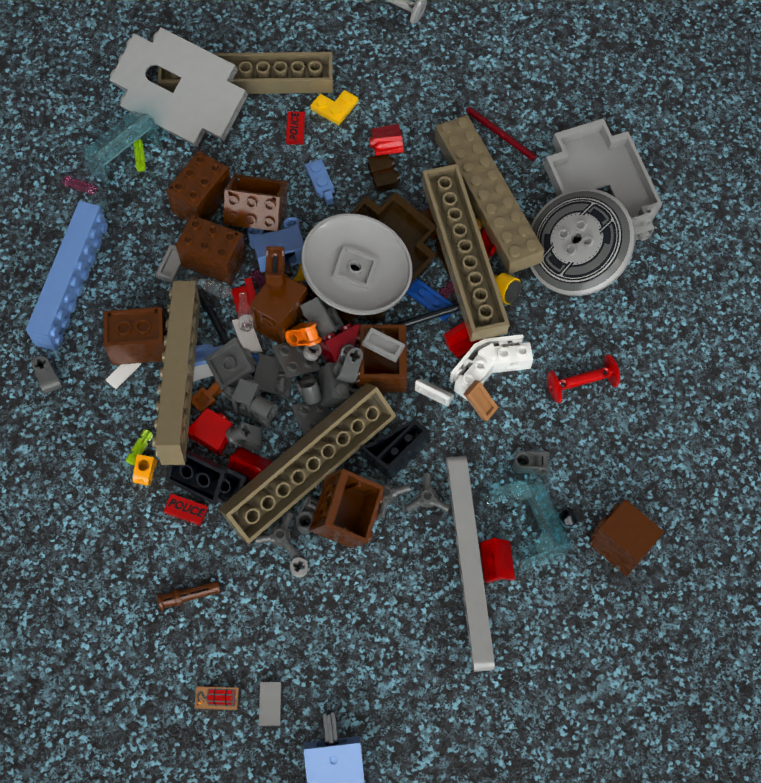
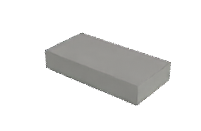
[156,244,181,283]
[362,327,405,362]
[259,682,282,726]

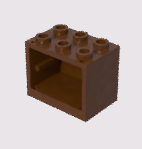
[166,151,231,222]
[223,174,288,232]
[176,215,247,285]
[249,273,309,344]
[103,307,168,365]
[356,325,407,393]
[309,469,385,548]
[590,499,665,577]

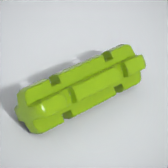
[133,139,146,172]
[126,429,153,466]

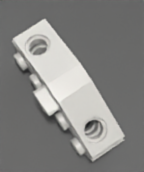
[450,334,533,401]

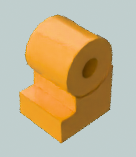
[133,454,158,486]

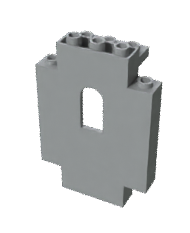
[110,27,248,147]
[544,118,662,241]

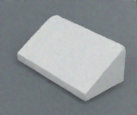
[232,319,262,354]
[415,379,454,406]

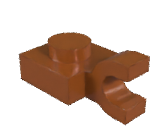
[191,381,223,413]

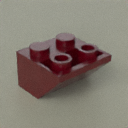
[318,323,360,363]

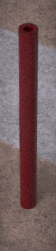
[466,106,537,161]

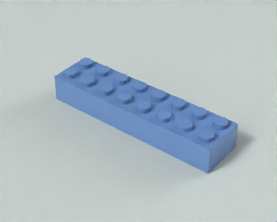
[26,201,108,351]

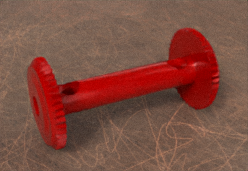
[547,354,621,403]

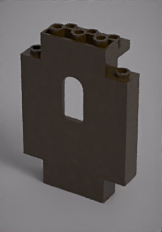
[307,192,437,324]

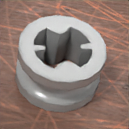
[303,344,322,361]
[290,557,308,578]

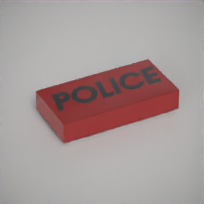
[286,111,305,145]
[163,494,208,526]

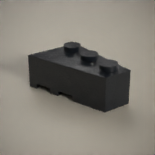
[360,419,431,480]

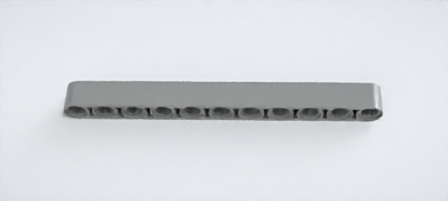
[446,455,495,672]

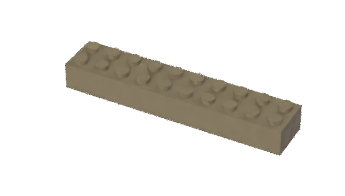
[158,52,333,94]
[435,115,544,275]
[421,164,510,342]
[152,281,201,465]
[218,383,397,544]

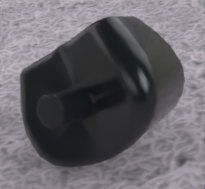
[558,507,577,526]

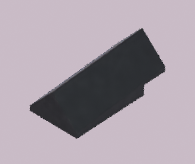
[165,450,250,505]

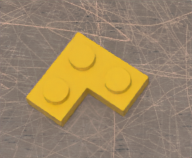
[310,90,359,126]

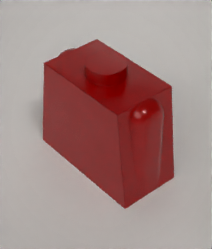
[369,123,404,156]
[188,408,234,456]

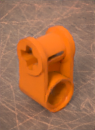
[285,322,322,346]

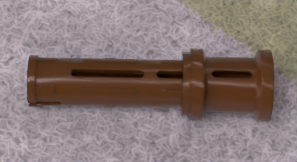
[157,580,221,611]

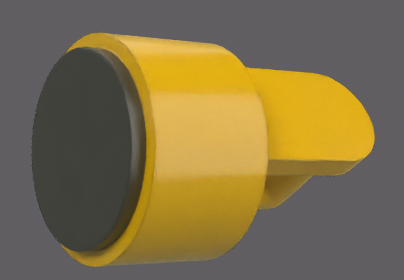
[494,273,521,305]

